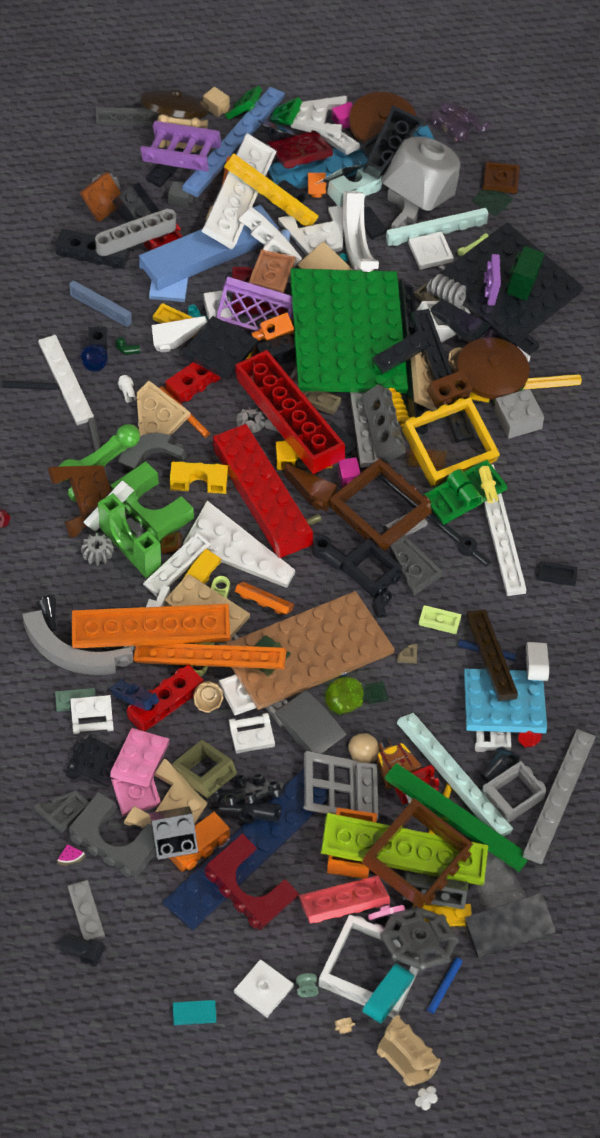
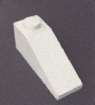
[152,316,208,352]

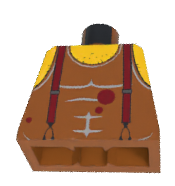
[376,739,422,790]

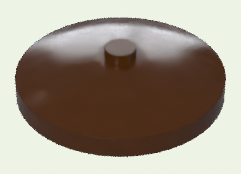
[349,92,417,144]
[456,338,530,399]

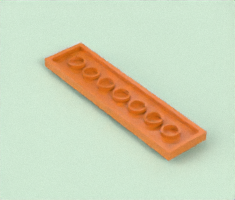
[72,604,230,648]

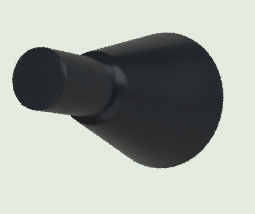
[37,595,57,631]

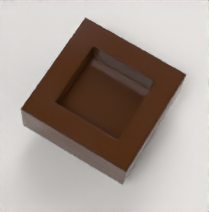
[160,532,183,554]

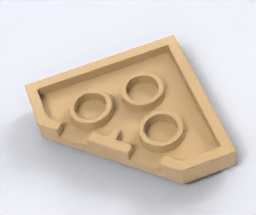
[137,381,190,436]

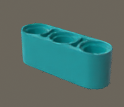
[362,963,415,1024]

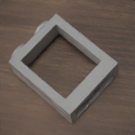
[482,761,546,823]

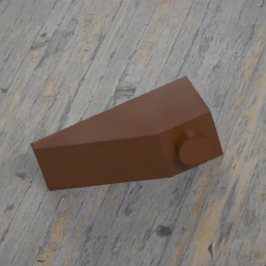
[285,464,337,512]

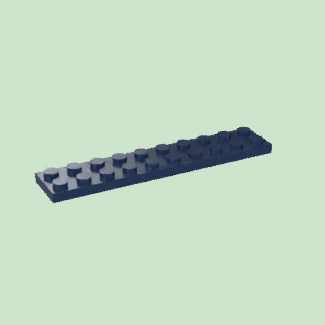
[163,768,329,931]

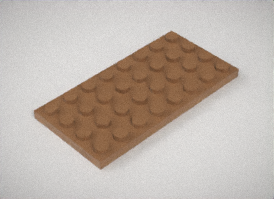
[223,591,395,710]

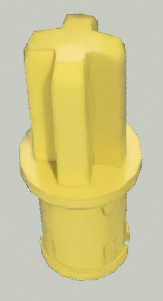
[479,466,499,503]

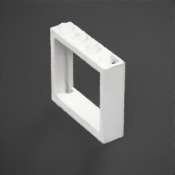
[319,915,419,1018]

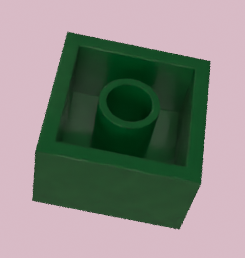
[506,246,545,301]

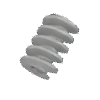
[427,273,466,307]

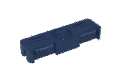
[110,679,159,711]

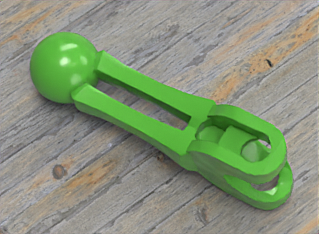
[58,424,140,502]

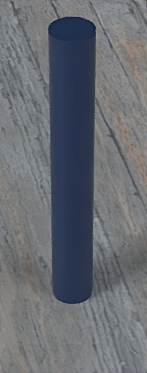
[458,639,516,661]

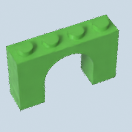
[111,462,194,542]
[98,493,161,578]

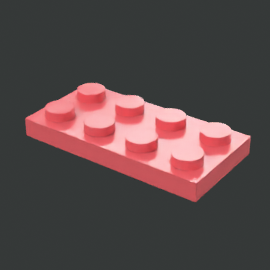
[299,876,390,923]

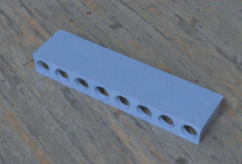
[139,205,279,291]

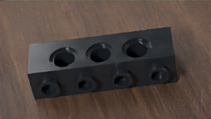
[56,228,130,269]

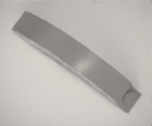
[22,610,133,675]

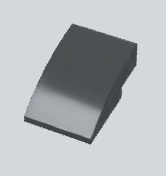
[275,690,347,754]

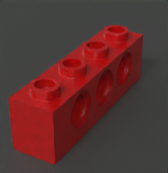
[165,362,221,404]
[127,664,204,732]

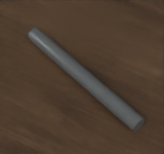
[88,418,109,480]

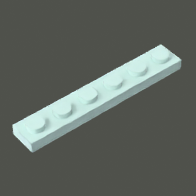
[386,208,488,246]

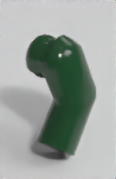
[115,337,140,355]

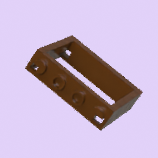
[329,458,432,551]
[362,798,473,909]

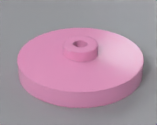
[368,905,405,921]

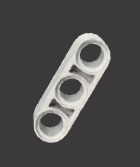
[526,642,549,681]

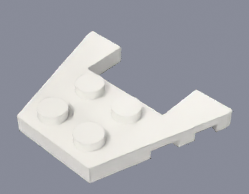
[291,96,347,139]
[278,205,343,255]

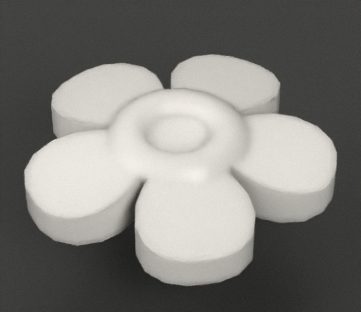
[415,1086,438,1110]

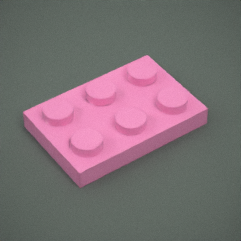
[111,728,169,788]

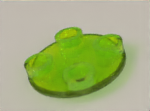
[325,677,364,714]

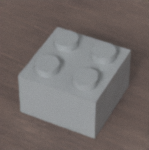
[494,388,544,439]

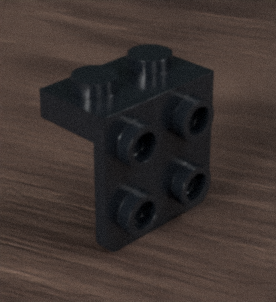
[66,735,120,787]

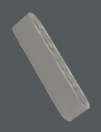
[95,209,176,256]

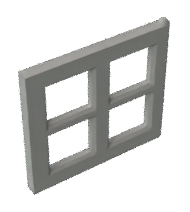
[303,751,358,814]

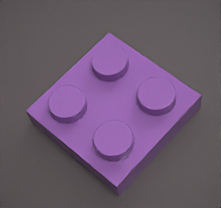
[484,254,501,305]

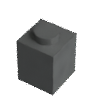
[168,181,195,209]

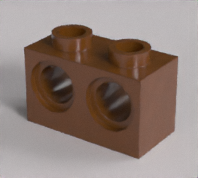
[427,370,473,409]

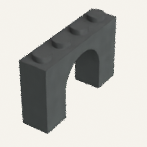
[69,792,156,879]

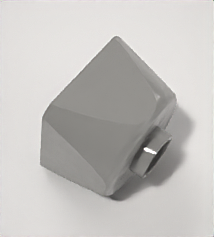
[381,137,460,211]

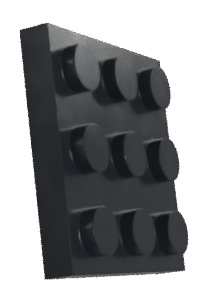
[182,316,258,380]

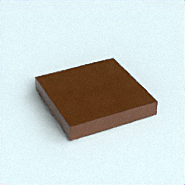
[483,162,520,194]

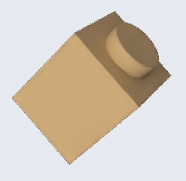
[203,87,230,117]

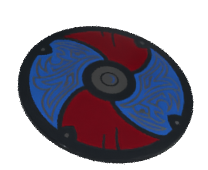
[258,120,296,140]

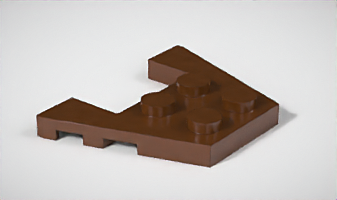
[47,465,111,538]

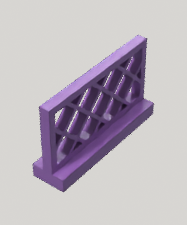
[216,277,292,333]

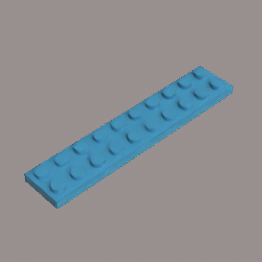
[268,126,435,189]

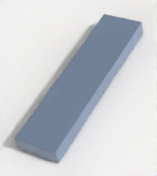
[69,280,132,327]

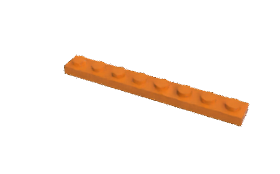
[133,644,287,669]

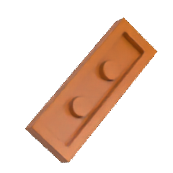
[235,582,295,615]

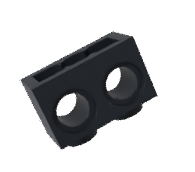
[256,334,296,365]

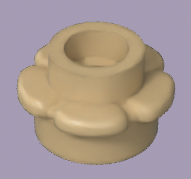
[335,1017,355,1034]

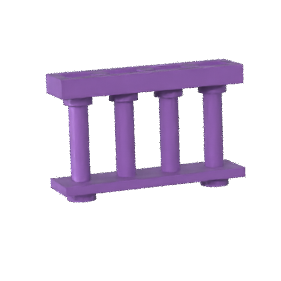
[141,121,221,172]

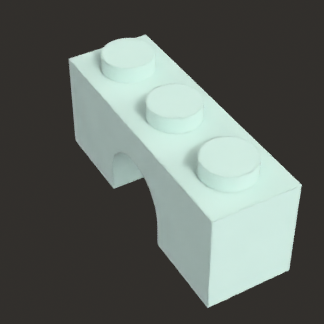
[327,168,382,206]

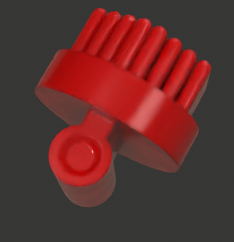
[518,730,543,748]

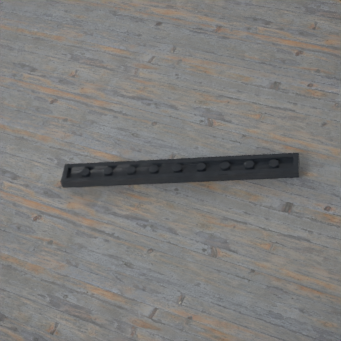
[398,280,428,434]

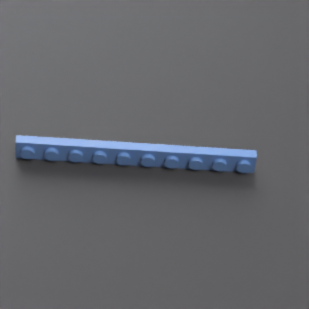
[183,87,285,197]

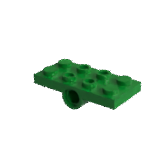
[423,460,507,525]

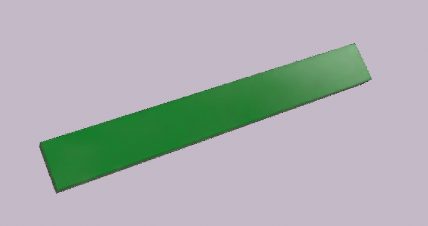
[384,763,528,872]

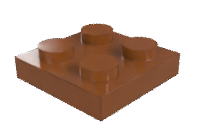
[79,172,121,222]

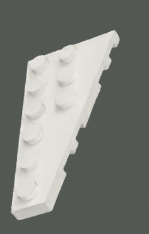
[183,501,295,588]

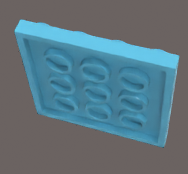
[464,669,547,733]

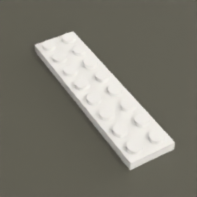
[201,134,276,249]

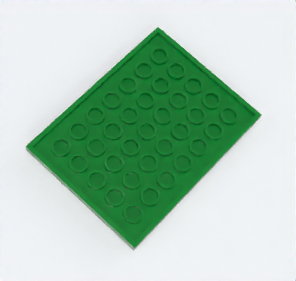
[290,268,408,394]

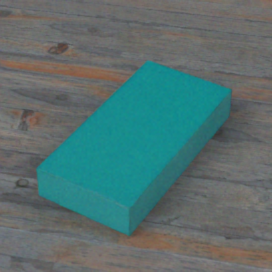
[173,1000,216,1025]

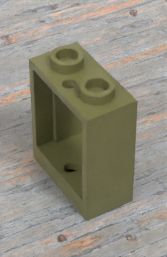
[172,740,237,798]

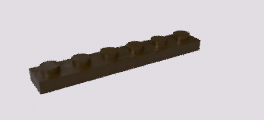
[466,609,518,701]

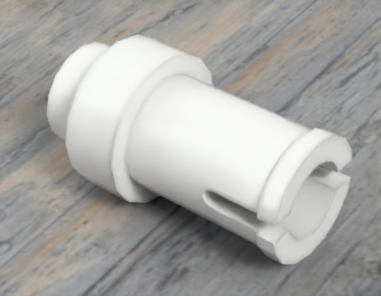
[118,375,137,403]

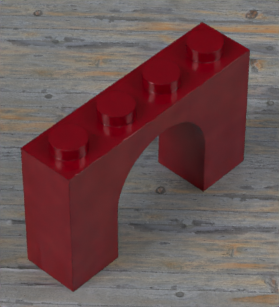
[204,833,299,931]

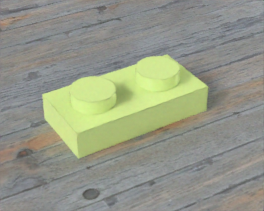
[419,605,461,634]

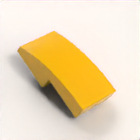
[183,549,221,584]

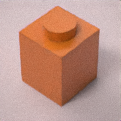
[307,173,326,198]

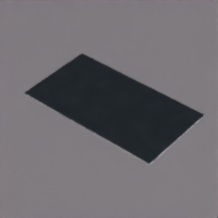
[314,164,366,185]

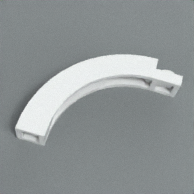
[343,191,379,272]

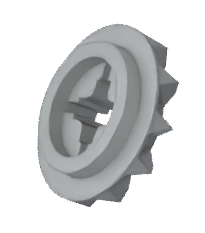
[237,406,266,433]

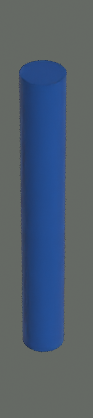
[427,957,463,1014]

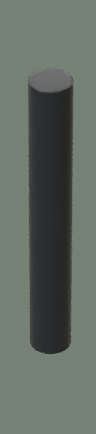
[2,380,58,390]

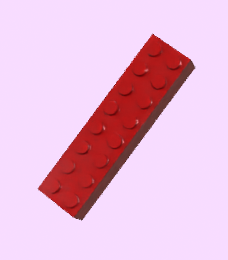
[235,350,345,474]
[213,424,313,558]

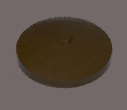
[140,90,209,119]

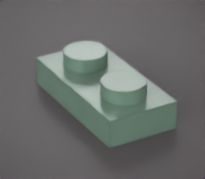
[55,688,96,712]

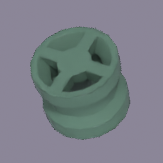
[296,973,319,997]

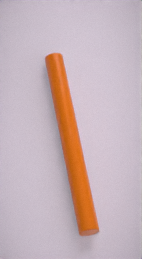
[159,386,210,438]

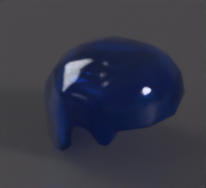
[80,344,108,372]

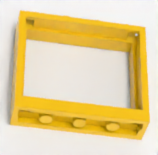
[402,398,500,487]

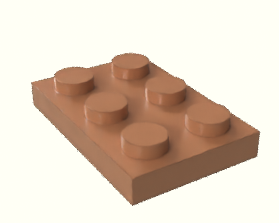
[249,249,296,294]

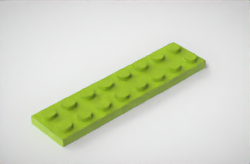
[321,813,488,886]

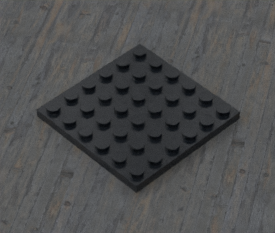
[435,222,584,345]

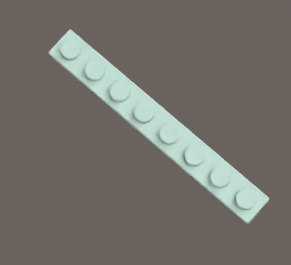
[397,713,513,837]

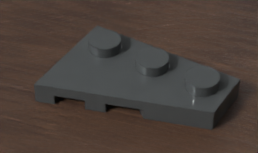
[390,535,443,596]

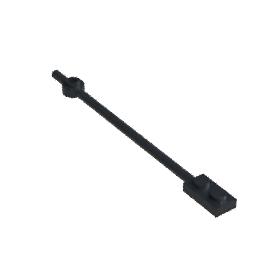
[330,422,491,567]

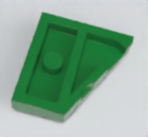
[225,85,263,120]
[270,97,303,125]

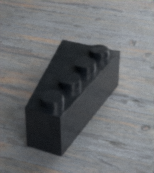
[362,105,424,179]

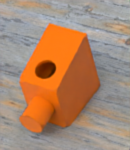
[251,312,294,342]

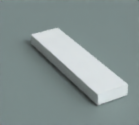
[143,532,211,597]

